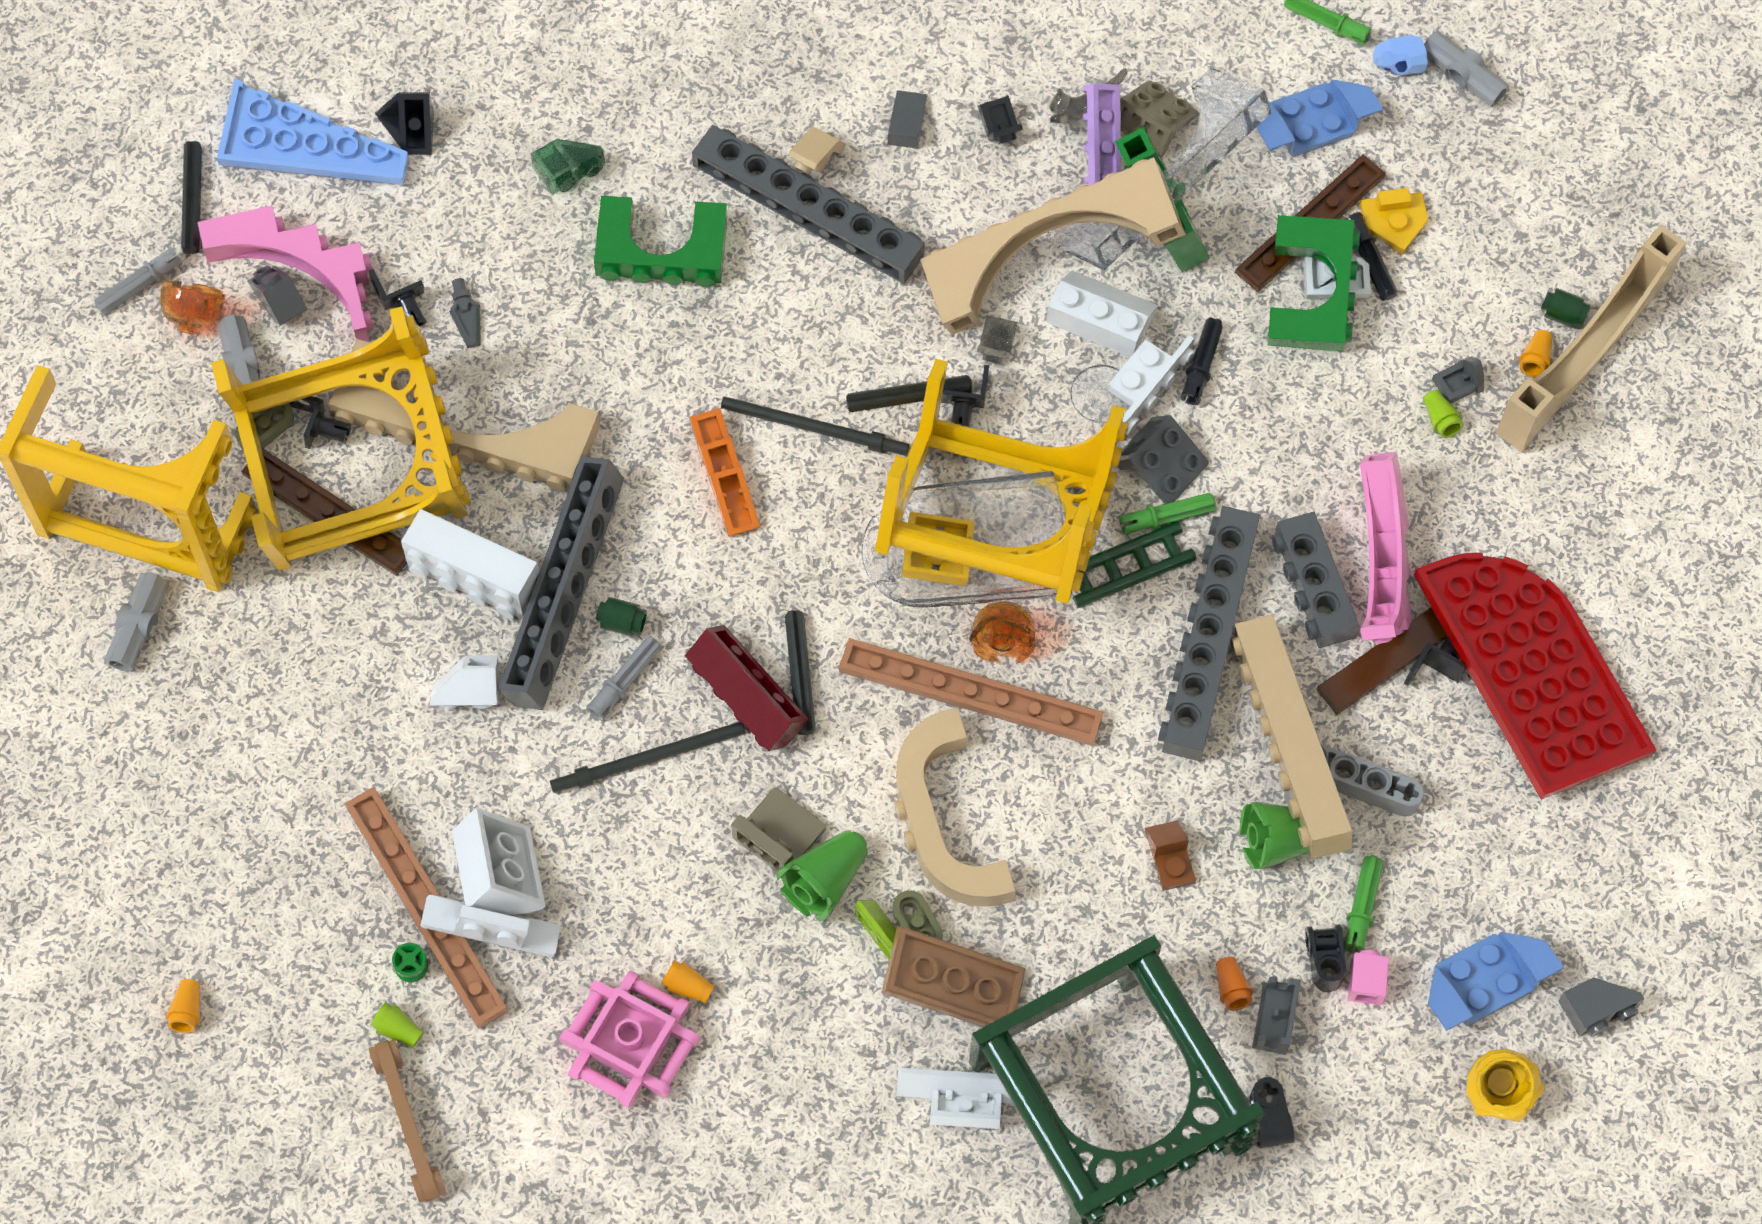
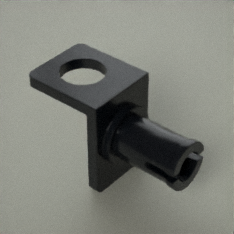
[369,269,427,327]
[941,365,989,427]
[289,396,351,449]
[1404,637,1466,686]

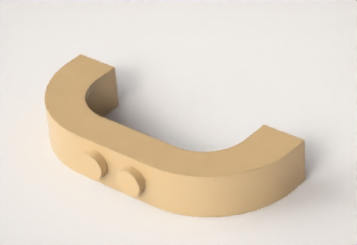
[894,707,1016,907]

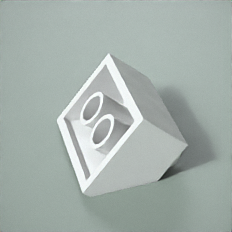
[1046,270,1159,357]
[452,807,546,916]

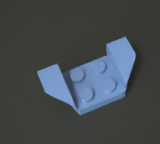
[1257,79,1383,157]
[1428,932,1564,1031]

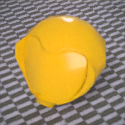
[1466,1048,1546,1122]

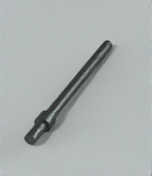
[721,396,909,456]
[549,722,745,793]

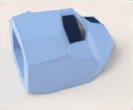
[1372,35,1427,75]

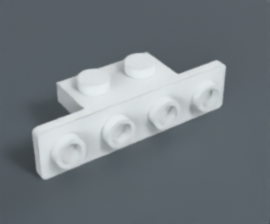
[1107,335,1195,436]
[421,895,561,957]
[897,1068,1037,1129]

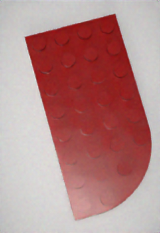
[1413,552,1657,800]

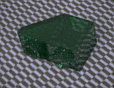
[531,139,605,195]

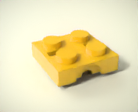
[901,511,975,587]

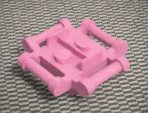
[559,970,701,1109]

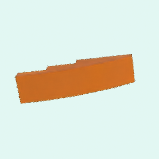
[689,408,760,537]

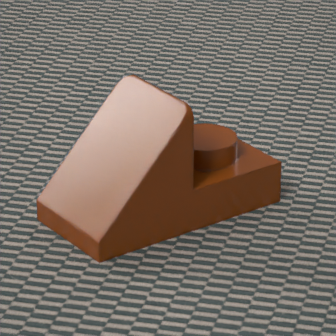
[1145,821,1196,891]

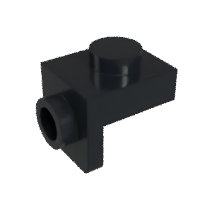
[977,95,1023,144]

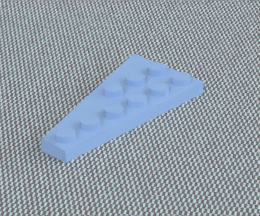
[217,78,409,185]

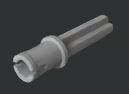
[94,247,183,314]
[586,636,661,721]

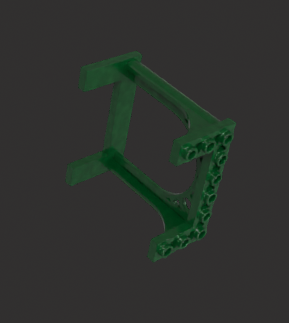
[969,935,1265,1224]

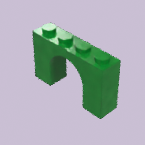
[1115,127,1210,272]
[594,196,728,287]
[1267,215,1360,352]

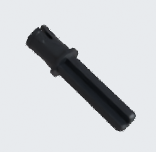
[1344,212,1397,301]
[1180,317,1223,405]

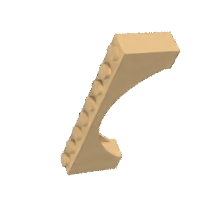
[920,157,1186,334]
[1496,224,1687,452]
[328,339,600,491]

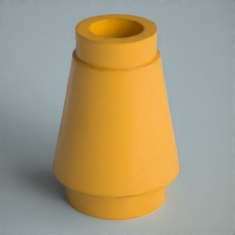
[1519,329,1553,378]
[661,960,715,1003]
[166,979,200,1033]

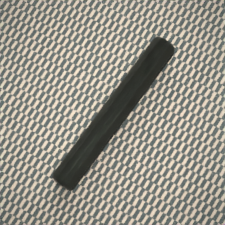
[181,141,202,254]
[846,375,972,412]
[785,610,816,735]

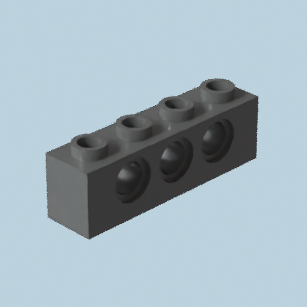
[1272,511,1360,648]

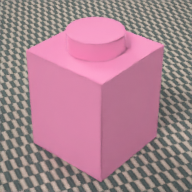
[1348,950,1389,1005]

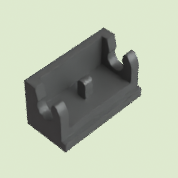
[1252,976,1301,1055]

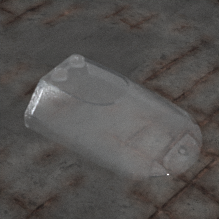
[861,471,1064,608]

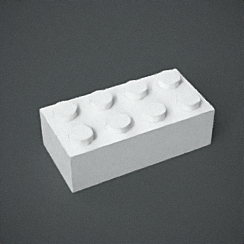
[401,509,539,620]

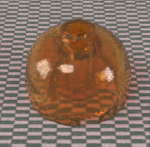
[160,281,225,334]
[969,601,1036,663]

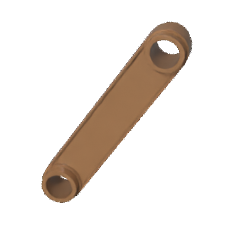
[368,1039,446,1203]

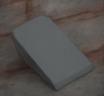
[887,90,927,149]

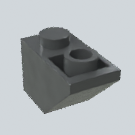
[247,266,308,325]
[1558,977,1645,1037]

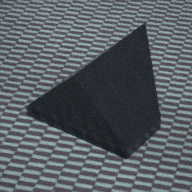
[374,92,434,155]

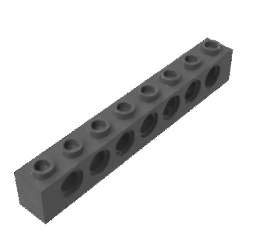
[692,124,925,284]
[498,456,625,710]
[1158,505,1261,762]

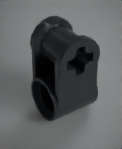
[1305,924,1346,992]
[1250,1077,1295,1149]

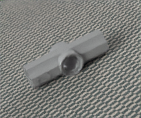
[1424,31,1510,107]
[217,314,260,385]
[104,572,169,672]

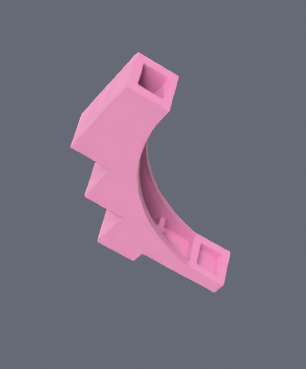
[198,206,374,341]
[1360,451,1412,644]

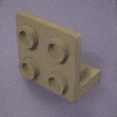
[1120,80,1199,158]
[731,787,826,872]

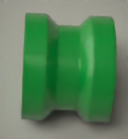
[392,943,429,983]

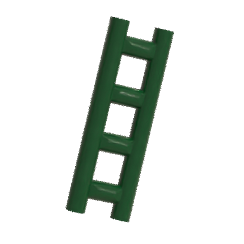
[1073,521,1196,608]

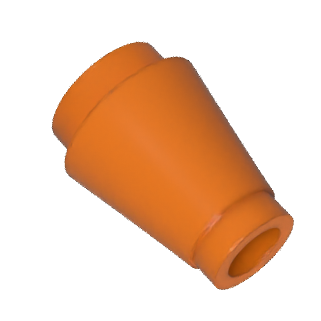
[1216,957,1253,1011]

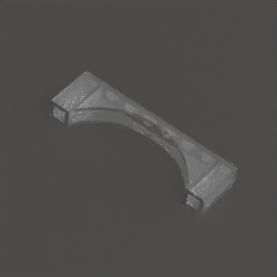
[1047,67,1272,271]

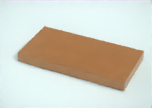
[881,926,1026,1027]

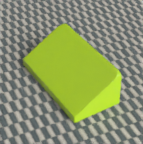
[855,900,896,960]

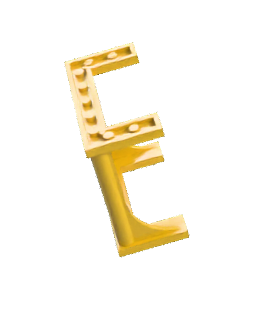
[211,306,471,571]
[875,359,1128,604]
[0,365,258,593]

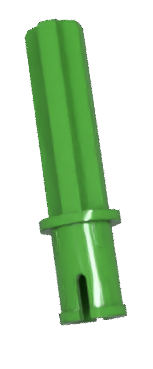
[1284,0,1372,46]
[1119,493,1216,535]
[1344,855,1383,953]

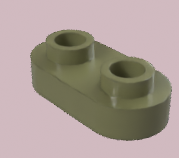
[235,403,294,449]
[893,890,943,940]

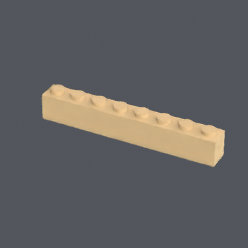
[1230,614,1352,859]

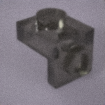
[977,315,1018,364]

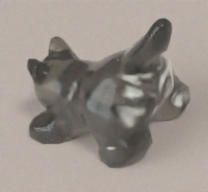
[1049,68,1128,124]

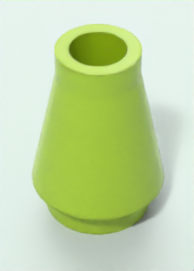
[1423,390,1464,438]
[370,1002,424,1048]

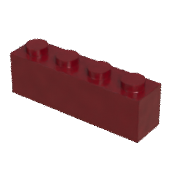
[685,625,809,751]

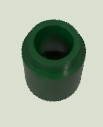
[1541,287,1591,328]
[596,597,647,636]

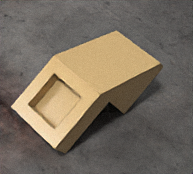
[787,126,846,174]

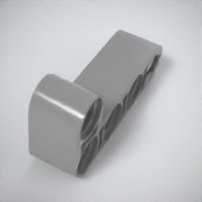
[1284,744,1424,817]

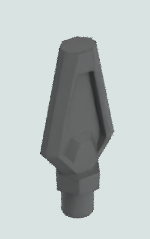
[449,278,481,348]

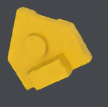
[1359,188,1428,255]

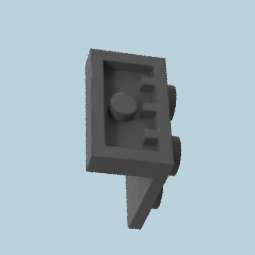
[1117,415,1209,504]

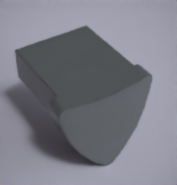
[1432,357,1484,404]

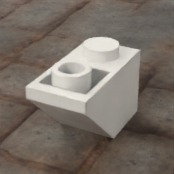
[430,655,500,709]

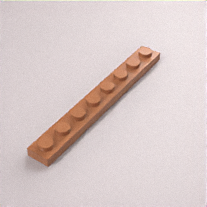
[839,638,1103,746]
[344,787,508,1029]

